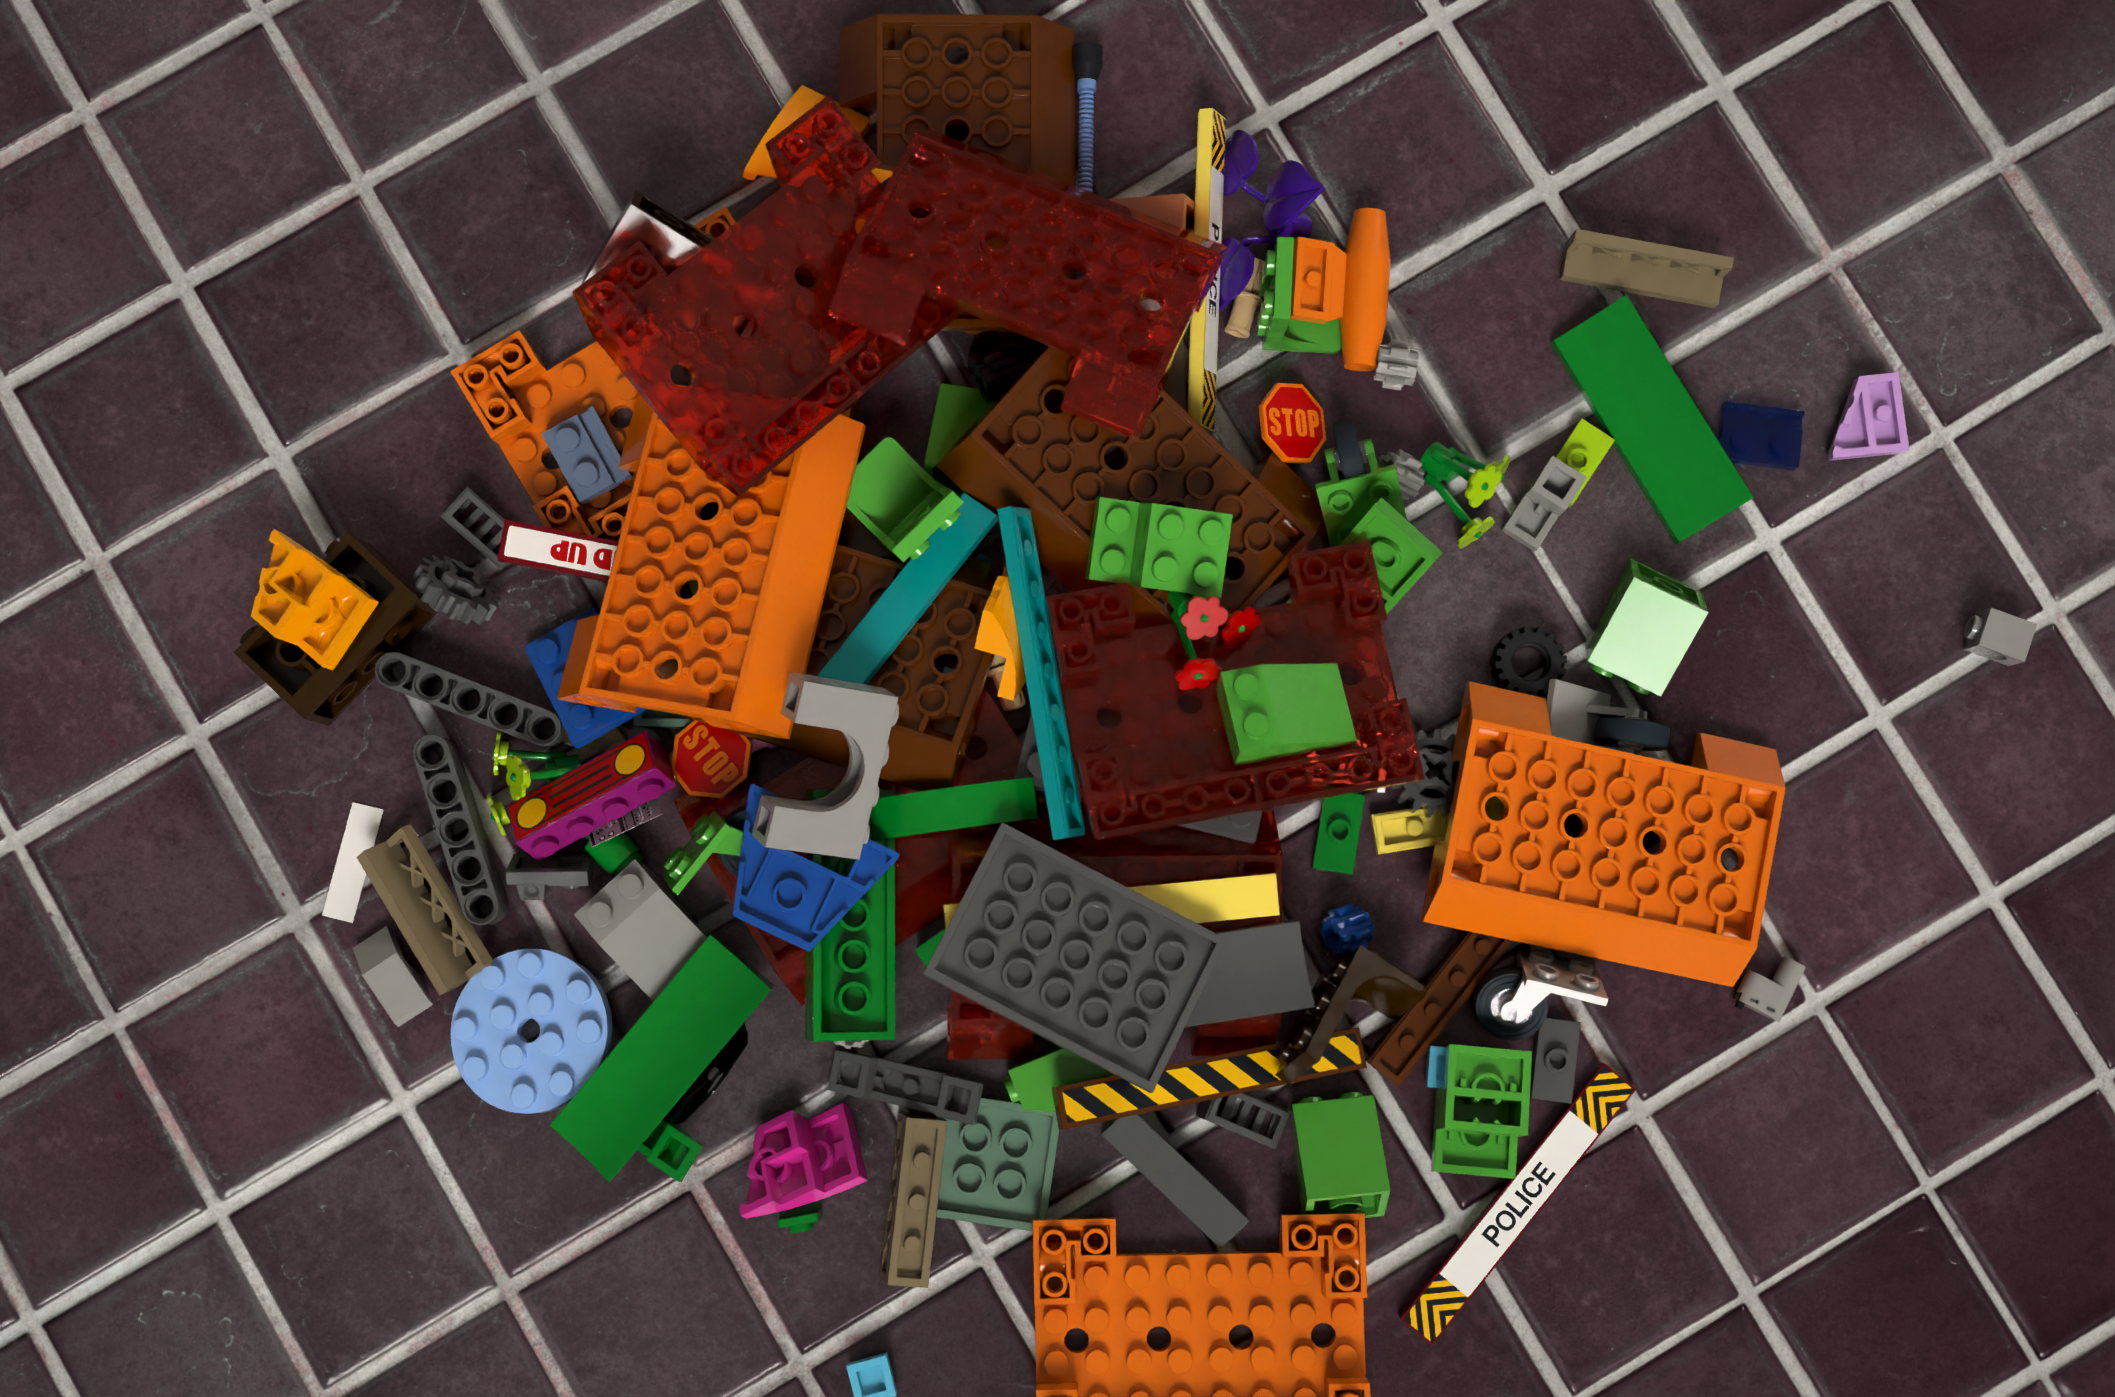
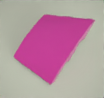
[739,1103,868,1219]

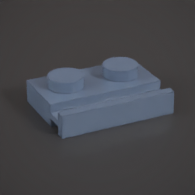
[541,406,633,506]

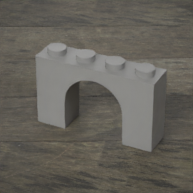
[752,672,899,860]

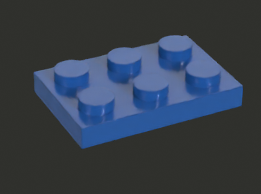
[524,607,648,749]

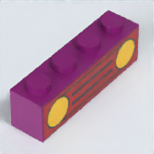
[507,730,677,861]

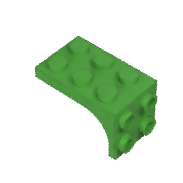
[1256,237,1342,354]
[846,437,964,562]
[1281,497,1443,663]

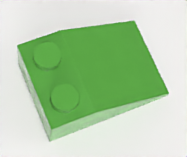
[1216,663,1357,766]

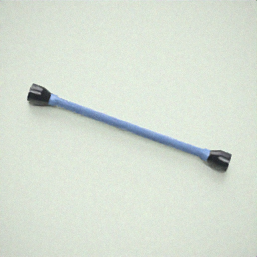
[1072,42,1103,309]

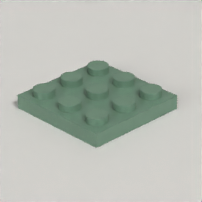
[936,1097,1059,1231]

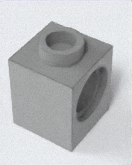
[1963,608,2037,666]

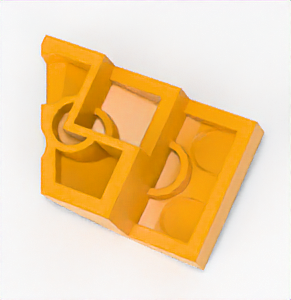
[251,529,379,671]

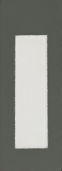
[322,802,384,923]

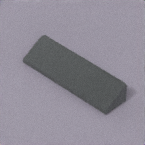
[1101,1114,1250,1248]

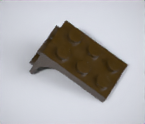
[1275,945,1427,1084]

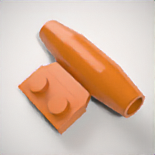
[1290,208,1391,371]

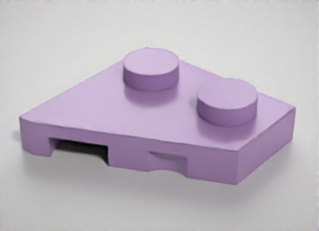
[1828,372,1910,461]

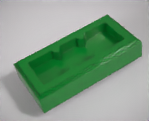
[1311,788,1365,875]

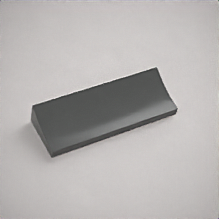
[1185,920,1315,1027]

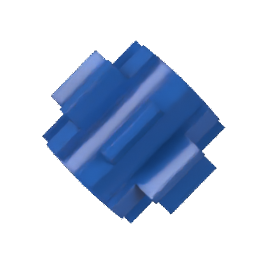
[1320,903,1374,957]

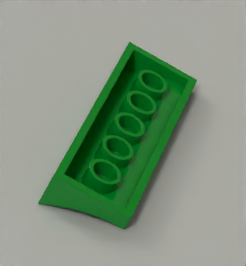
[1550,295,1754,545]
[805,789,895,1042]
[550,933,775,1183]

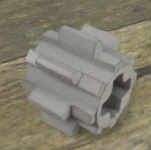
[1373,339,1419,391]
[1377,449,1425,500]

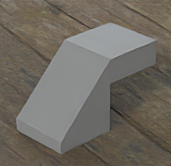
[1501,456,1587,552]
[353,926,433,1027]

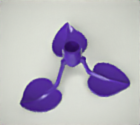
[1219,129,1325,311]

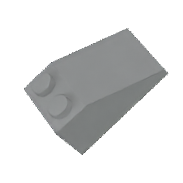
[574,859,709,1002]

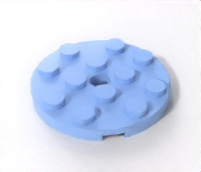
[450,949,613,1114]

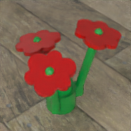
[1168,591,1260,690]

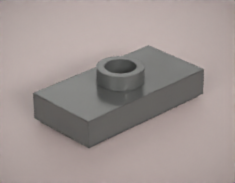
[1530,1018,1581,1104]

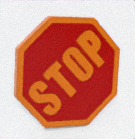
[1258,383,1326,463]
[671,720,753,799]

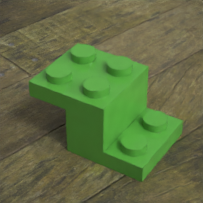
[1085,497,1233,598]
[1431,1044,1532,1179]

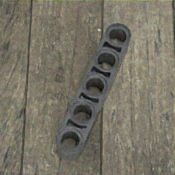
[375,652,568,749]
[413,734,508,925]

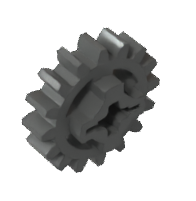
[411,555,501,625]
[1388,729,1460,818]

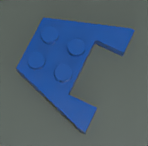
[732,784,900,952]

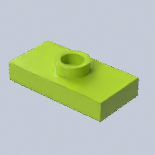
[1555,418,1615,508]

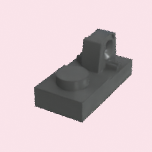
[505,852,596,900]

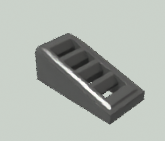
[440,487,508,570]
[1196,1093,1291,1150]

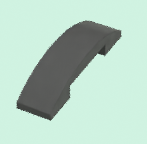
[827,1050,984,1125]

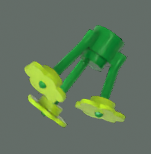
[1420,442,1510,549]
[486,731,581,837]

